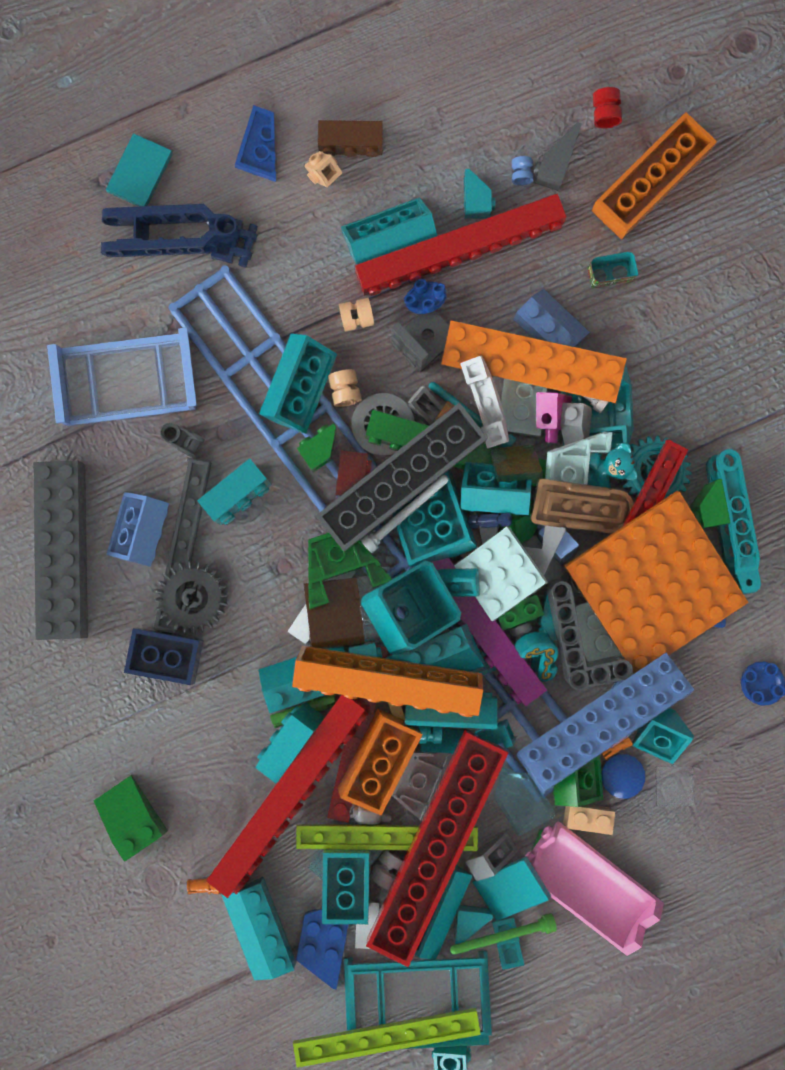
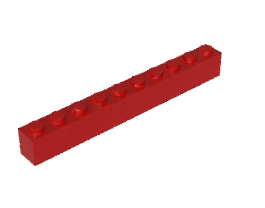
[355,193,567,296]

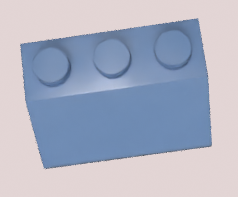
[513,289,590,347]
[106,492,169,567]

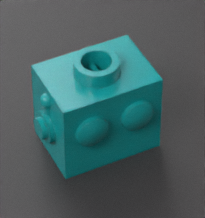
[432,1046,472,1070]

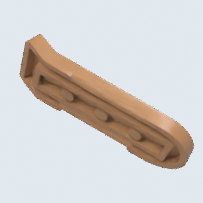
[531,478,634,534]

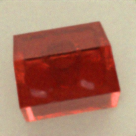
[335,450,372,498]

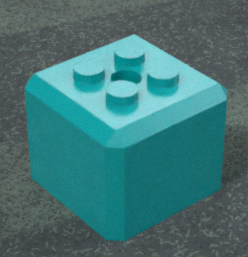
[361,561,461,655]

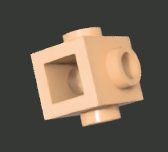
[304,151,342,187]

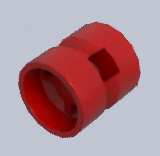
[593,87,622,129]

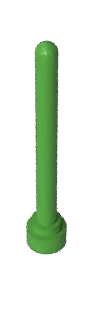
[450,913,557,954]

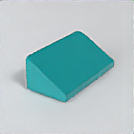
[437,568,480,597]
[420,729,464,754]

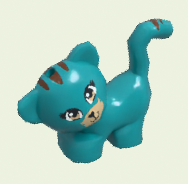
[587,442,638,488]

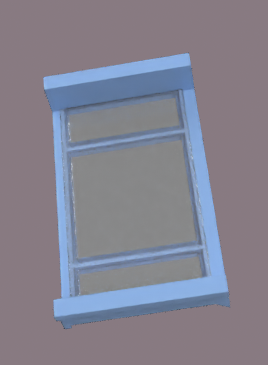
[47,328,197,426]

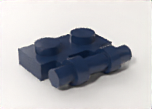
[211,218,258,268]

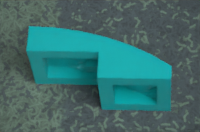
[492,918,524,970]

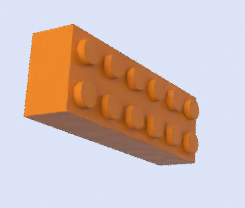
[591,112,717,240]

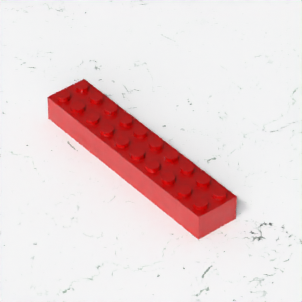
[206,695,370,898]
[366,729,509,967]

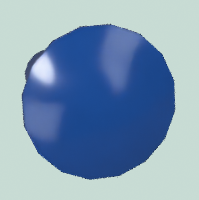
[404,279,447,314]
[741,661,785,706]
[602,753,645,799]

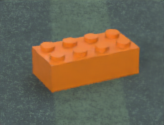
[337,709,423,816]

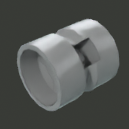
[369,850,405,890]

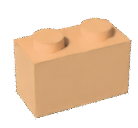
[563,804,615,835]

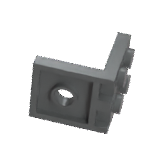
[391,311,449,372]

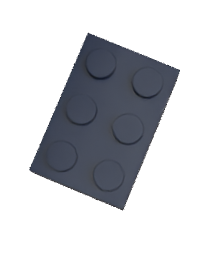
[124,628,204,685]

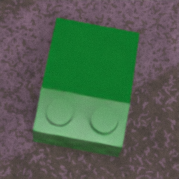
[94,775,168,862]

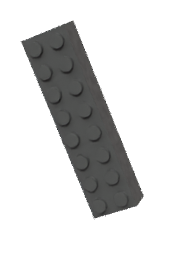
[316,402,488,551]
[33,460,88,640]

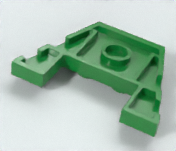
[308,533,391,610]

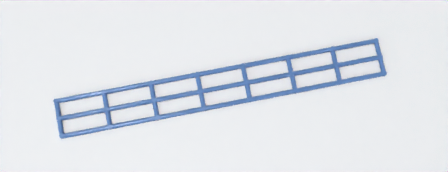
[168,265,568,802]

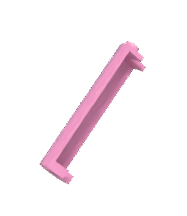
[525,821,664,956]

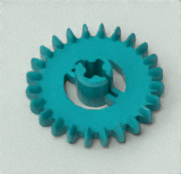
[620,436,692,501]

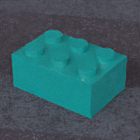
[197,458,272,525]
[461,462,532,515]
[255,702,325,784]
[322,849,370,925]

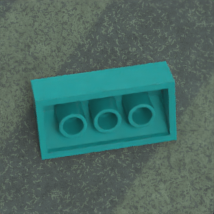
[341,197,437,265]
[259,334,337,434]
[386,624,485,672]
[258,647,345,714]
[405,691,497,729]
[414,865,473,960]
[221,877,297,980]

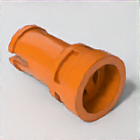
[602,737,633,760]
[187,878,220,894]

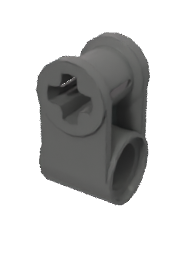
[160,423,205,459]

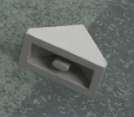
[408,385,447,426]

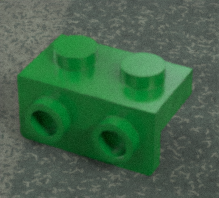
[496,594,544,630]

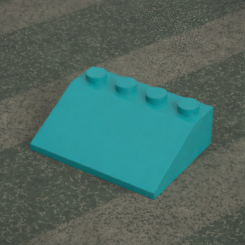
[392,470,478,567]

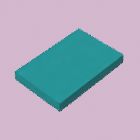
[106,133,173,206]
[473,856,552,921]

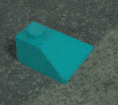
[632,708,694,764]

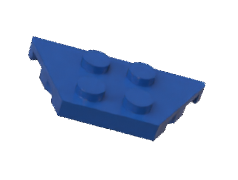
[296,909,349,990]

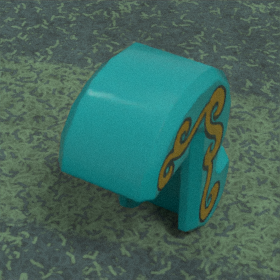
[515,632,559,682]

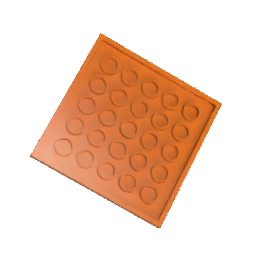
[564,491,749,674]

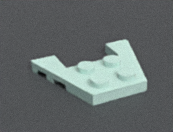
[545,432,612,485]

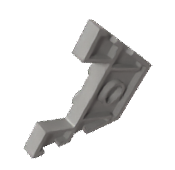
[479,526,566,593]
[392,751,453,822]

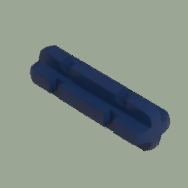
[468,513,512,529]

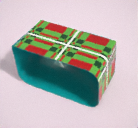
[587,252,639,288]

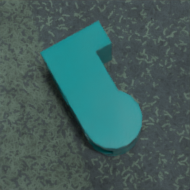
[474,719,516,748]

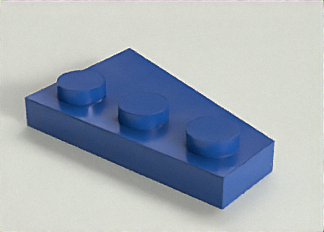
[235,105,276,182]

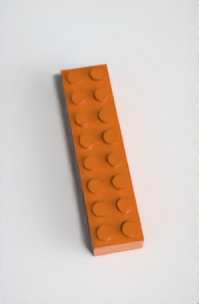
[441,321,627,403]
[292,646,483,717]

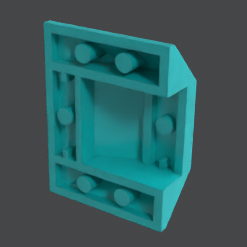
[561,364,634,449]

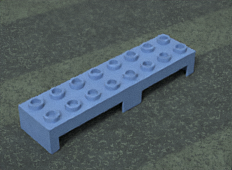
[517,653,694,794]

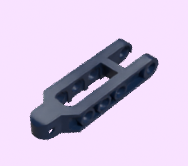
[101,204,240,257]

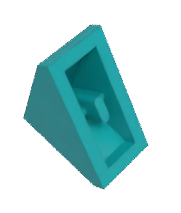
[454,905,494,944]

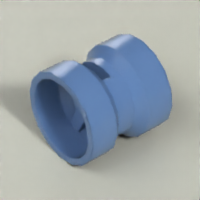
[511,156,533,186]

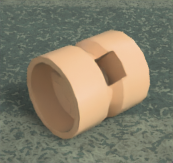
[339,298,374,332]
[328,369,362,407]

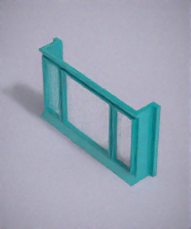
[344,951,492,1049]

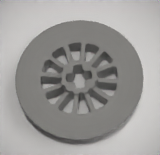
[352,393,415,455]

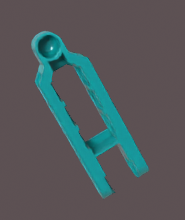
[706,449,761,594]

